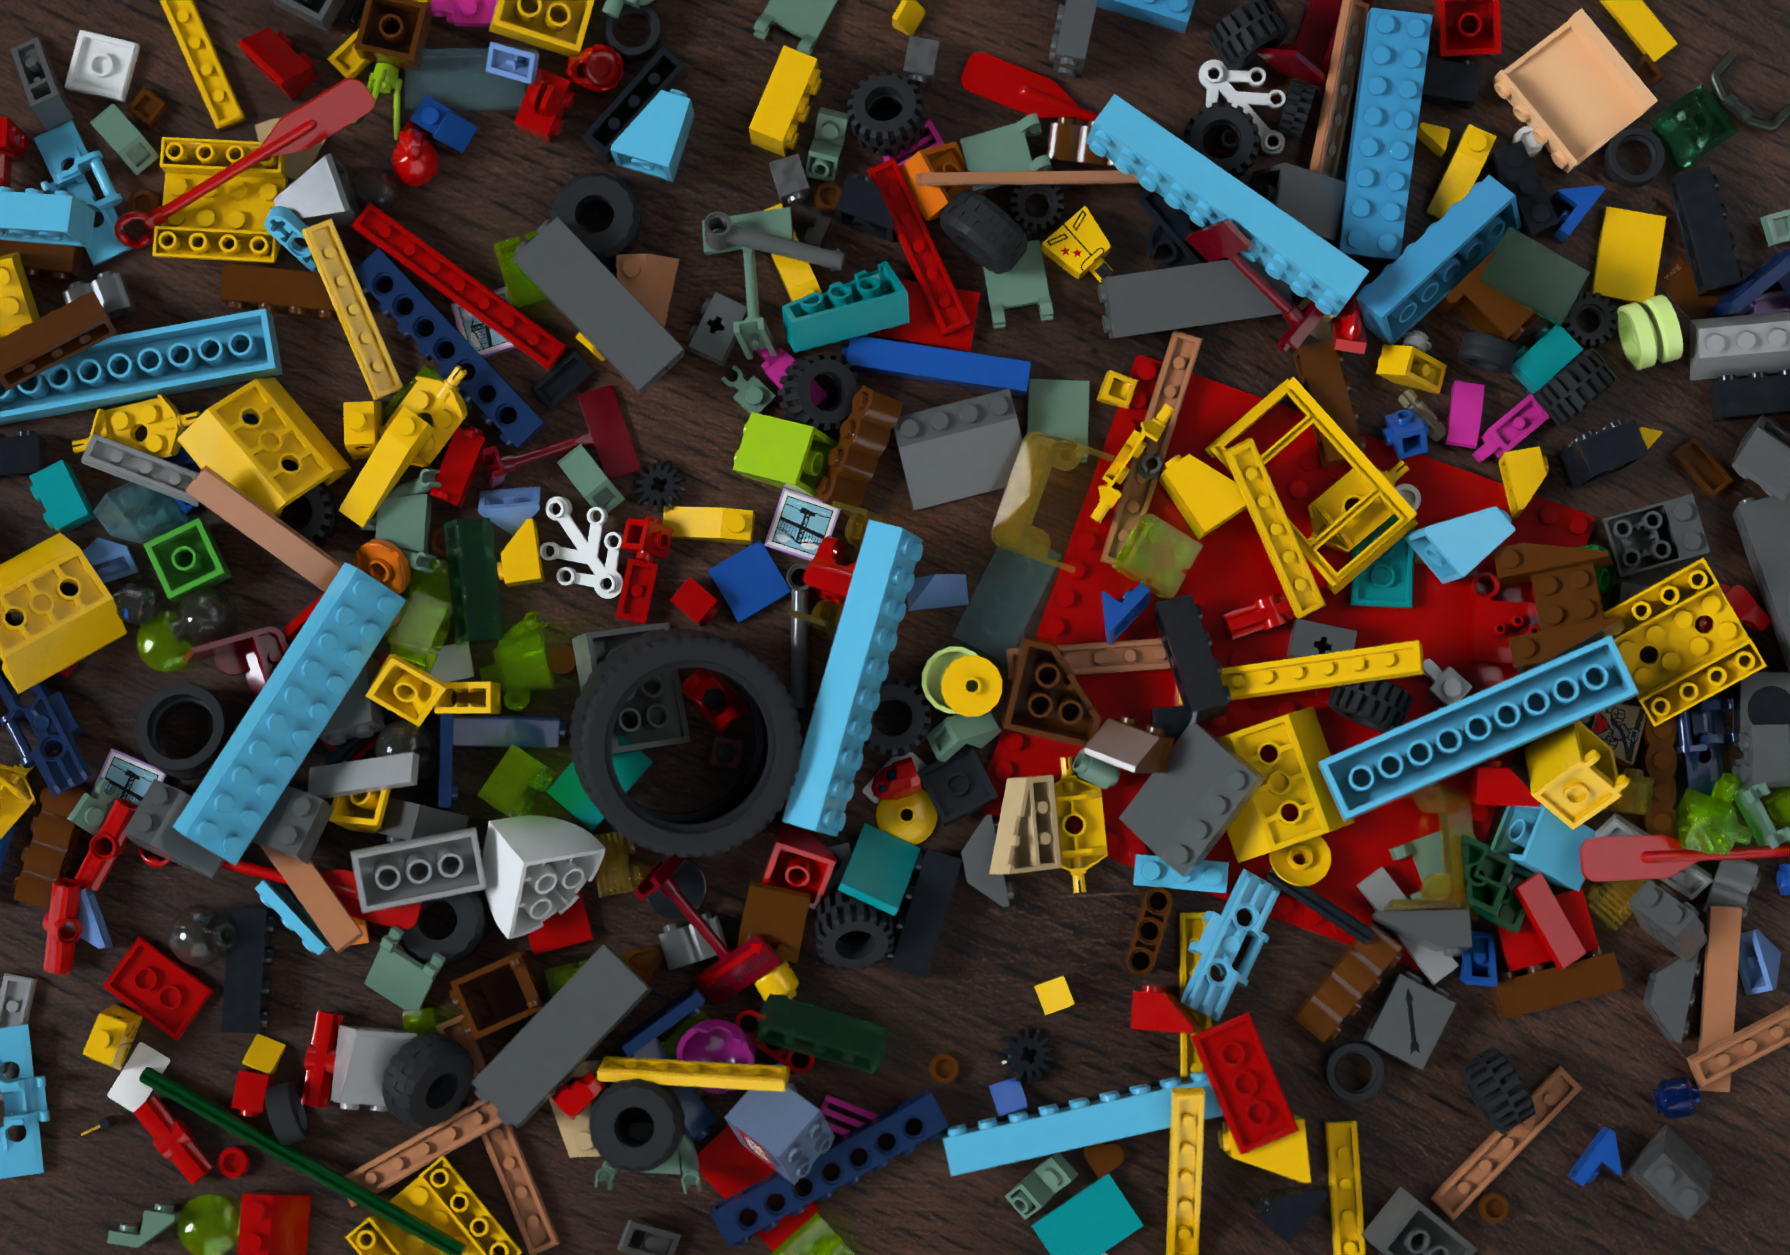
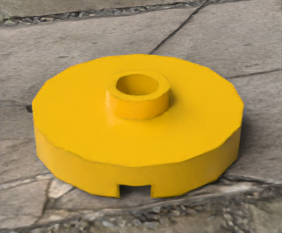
[941,655,1002,717]

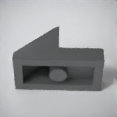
[617,1218,681,1255]

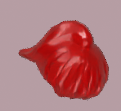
[565,44,624,93]
[391,121,439,187]

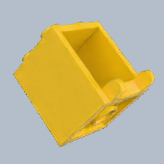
[1524,721,1630,830]

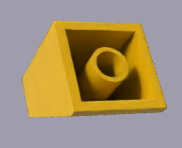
[1158,454,1247,540]
[1218,1115,1311,1183]

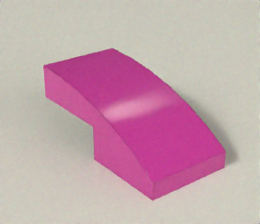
[1445,380,1485,449]

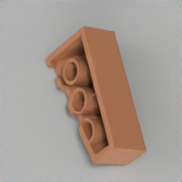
[616,253,680,381]

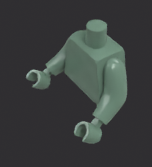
[359,469,441,574]
[595,1111,702,1194]

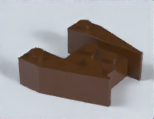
[1493,543,1625,675]

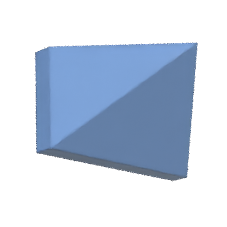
[485,41,539,84]
[478,486,541,536]
[82,537,139,583]
[907,574,969,611]
[78,888,113,949]
[1738,929,1781,996]

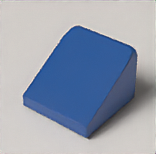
[989,1077,1028,1117]

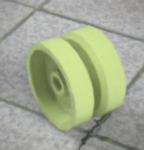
[1617,294,1683,371]
[922,646,978,714]

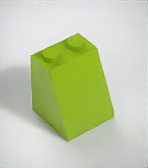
[733,412,838,499]

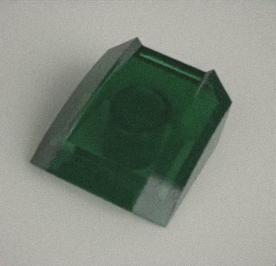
[1651,83,1739,168]

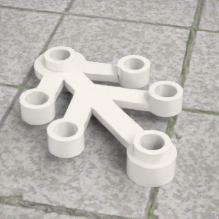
[1199,60,1286,156]
[540,496,624,599]

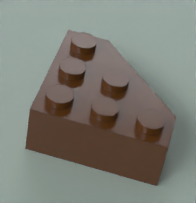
[1001,633,1101,747]

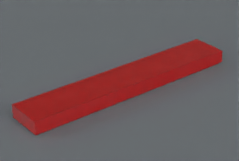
[867,158,971,336]

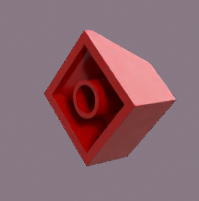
[1434,0,1501,57]
[238,27,318,101]
[1468,757,1540,807]
[761,823,837,910]
[1131,985,1203,1034]
[237,1190,312,1255]

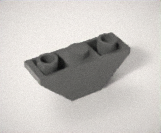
[961,814,1014,907]
[1643,951,1701,1043]

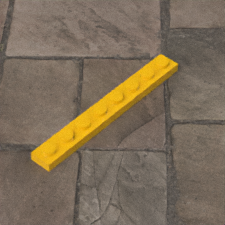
[1179,640,1424,706]

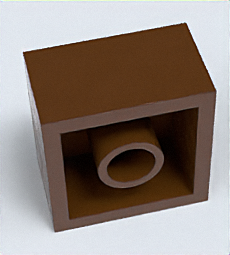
[354,0,433,71]

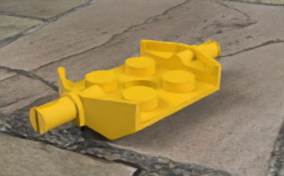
[378,365,468,467]
[72,394,201,459]
[1090,403,1175,523]
[1307,460,1410,554]
[1054,757,1108,893]
[0,763,36,840]

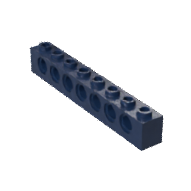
[354,248,549,450]
[709,1088,949,1247]

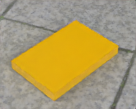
[1591,206,1666,305]

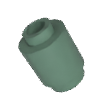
[1072,749,1120,789]

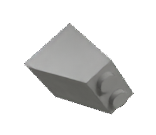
[331,1025,418,1112]

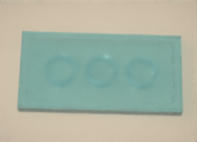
[405,48,526,111]
[952,528,1062,664]

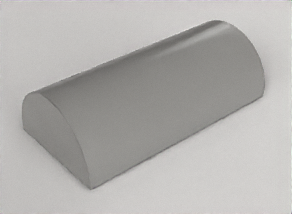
[350,827,487,913]

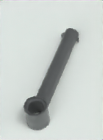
[704,212,845,272]
[786,563,812,708]

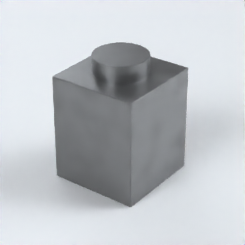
[903,36,939,86]
[769,154,810,205]

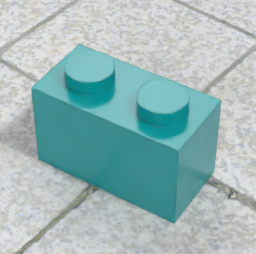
[1511,323,1583,394]
[29,460,97,534]

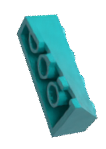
[782,261,909,353]

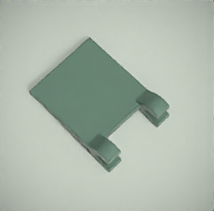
[753,0,838,56]
[960,113,1053,192]
[983,240,1054,330]
[1026,379,1090,463]
[1730,781,1790,849]
[1389,820,1476,907]
[364,925,446,1017]

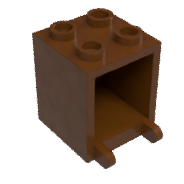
[1439,244,1552,343]
[449,951,549,1040]

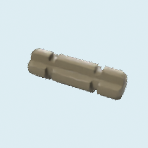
[1398,389,1447,442]

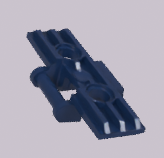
[0,666,93,797]
[1676,695,1739,799]

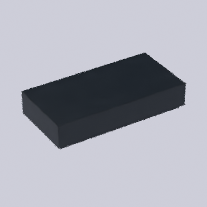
[530,349,596,412]

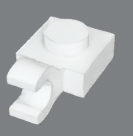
[1423,658,1473,706]

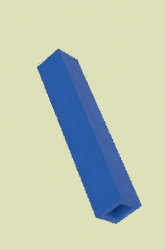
[841,336,1031,397]

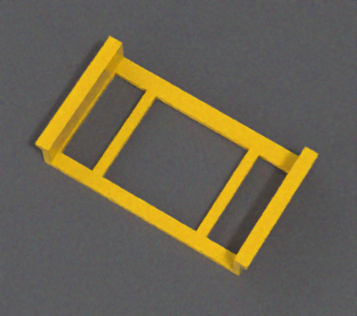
[1205,377,1418,596]

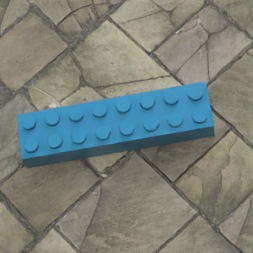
[1336,8,1433,262]

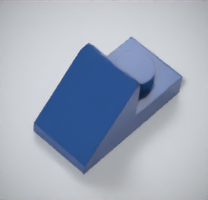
[410,94,479,153]
[1553,185,1605,242]
[1102,583,1151,645]
[1458,931,1498,987]
[1567,1126,1622,1186]

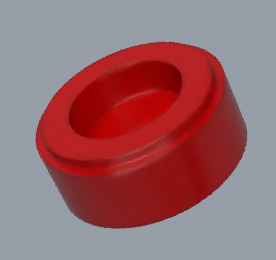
[218,1146,251,1178]

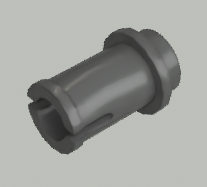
[1137,453,1162,479]

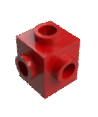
[620,517,673,563]

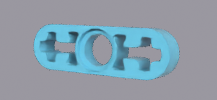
[264,206,319,272]

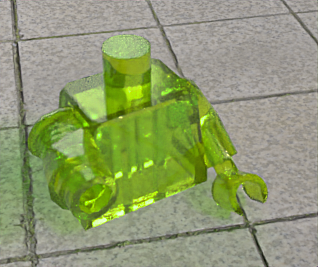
[479,610,556,711]
[1675,773,1753,856]

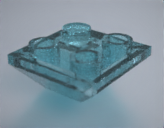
[93,482,188,544]

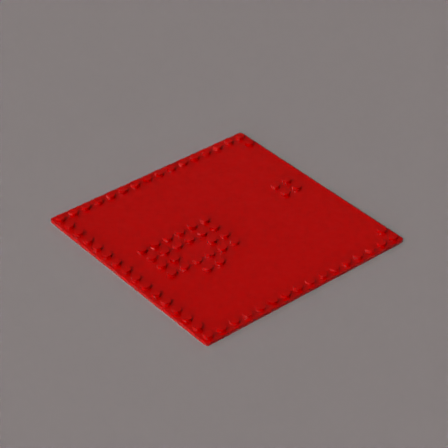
[978,355,1595,972]

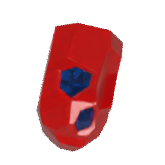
[871,757,923,800]
[551,1072,607,1120]

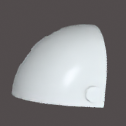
[482,815,606,940]

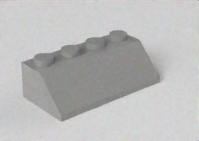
[1690,311,1790,381]

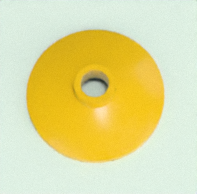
[876,789,937,845]
[1269,835,1331,886]

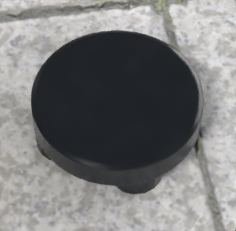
[646,858,707,918]

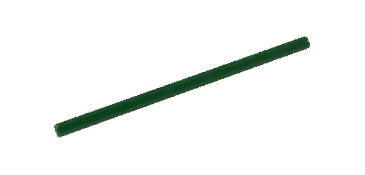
[139,1067,466,1255]

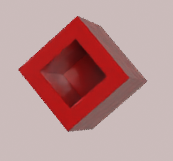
[670,577,719,627]
[231,1069,275,1117]

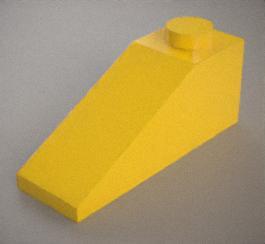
[1426,124,1497,220]
[662,506,755,545]

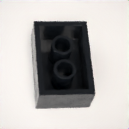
[1557,418,1649,489]

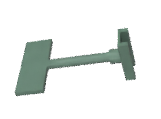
[702,207,794,360]

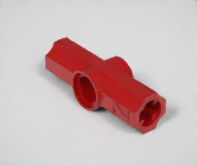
[1223,594,1319,641]
[74,798,138,892]
[43,878,83,975]
[301,1010,345,1108]
[133,1095,215,1185]

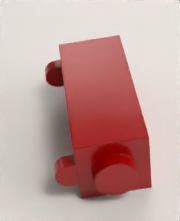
[429,425,489,509]

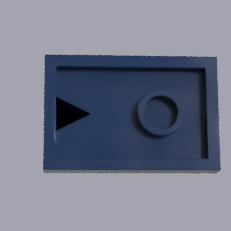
[1710,249,1790,317]
[438,713,565,809]
[621,983,717,1141]

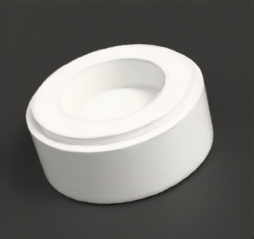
[1512,126,1543,158]
[1396,484,1421,511]

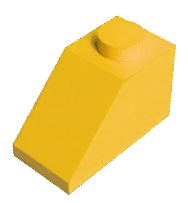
[1376,344,1447,394]
[1498,446,1549,519]
[497,518,545,587]

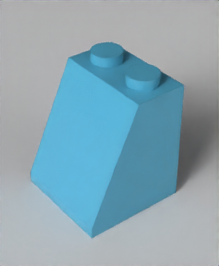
[610,89,695,182]
[1403,506,1516,584]
[1489,803,1596,891]

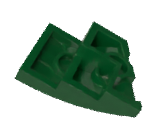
[1460,834,1533,934]

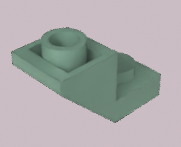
[90,103,160,175]
[805,107,849,182]
[557,443,625,517]
[926,710,1002,762]
[1004,1152,1078,1220]
[107,1203,183,1248]

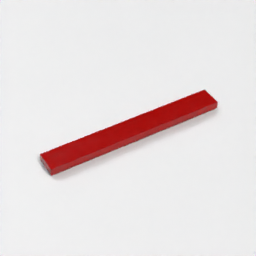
[351,202,567,371]

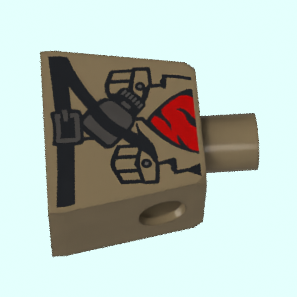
[1580,704,1647,766]

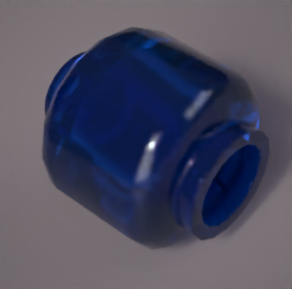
[1653,1076,1702,1120]

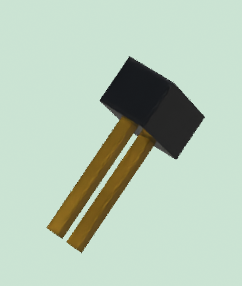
[81,1115,117,1136]

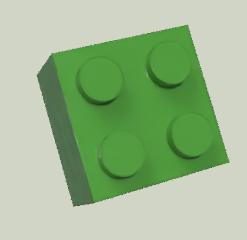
[143,518,232,603]

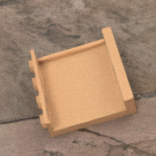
[1492,8,1658,174]

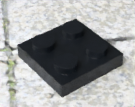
[917,745,1000,827]

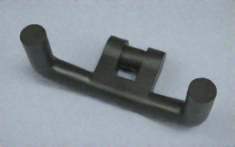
[1708,52,1790,133]

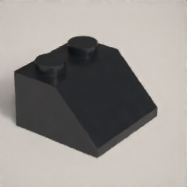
[835,174,895,243]
[1252,1185,1327,1244]

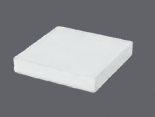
[64,30,140,103]

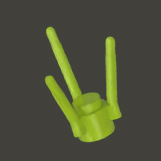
[352,63,403,141]

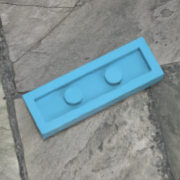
[1133,854,1229,893]
[255,879,332,956]

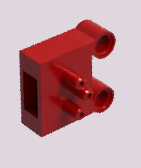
[1469,571,1541,667]

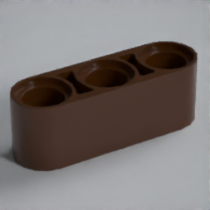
[1125,887,1173,975]

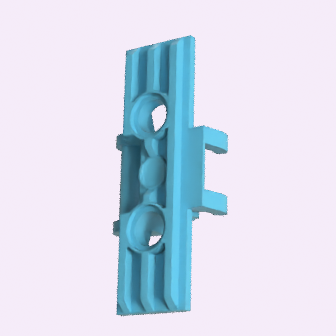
[34,120,133,266]
[1179,869,1281,1022]
[0,1024,50,1179]

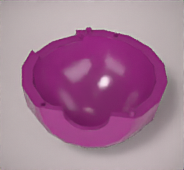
[676,1019,755,1094]

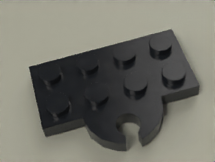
[1135,190,1242,270]

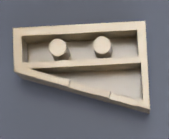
[989,775,1061,874]
[549,1060,603,1157]

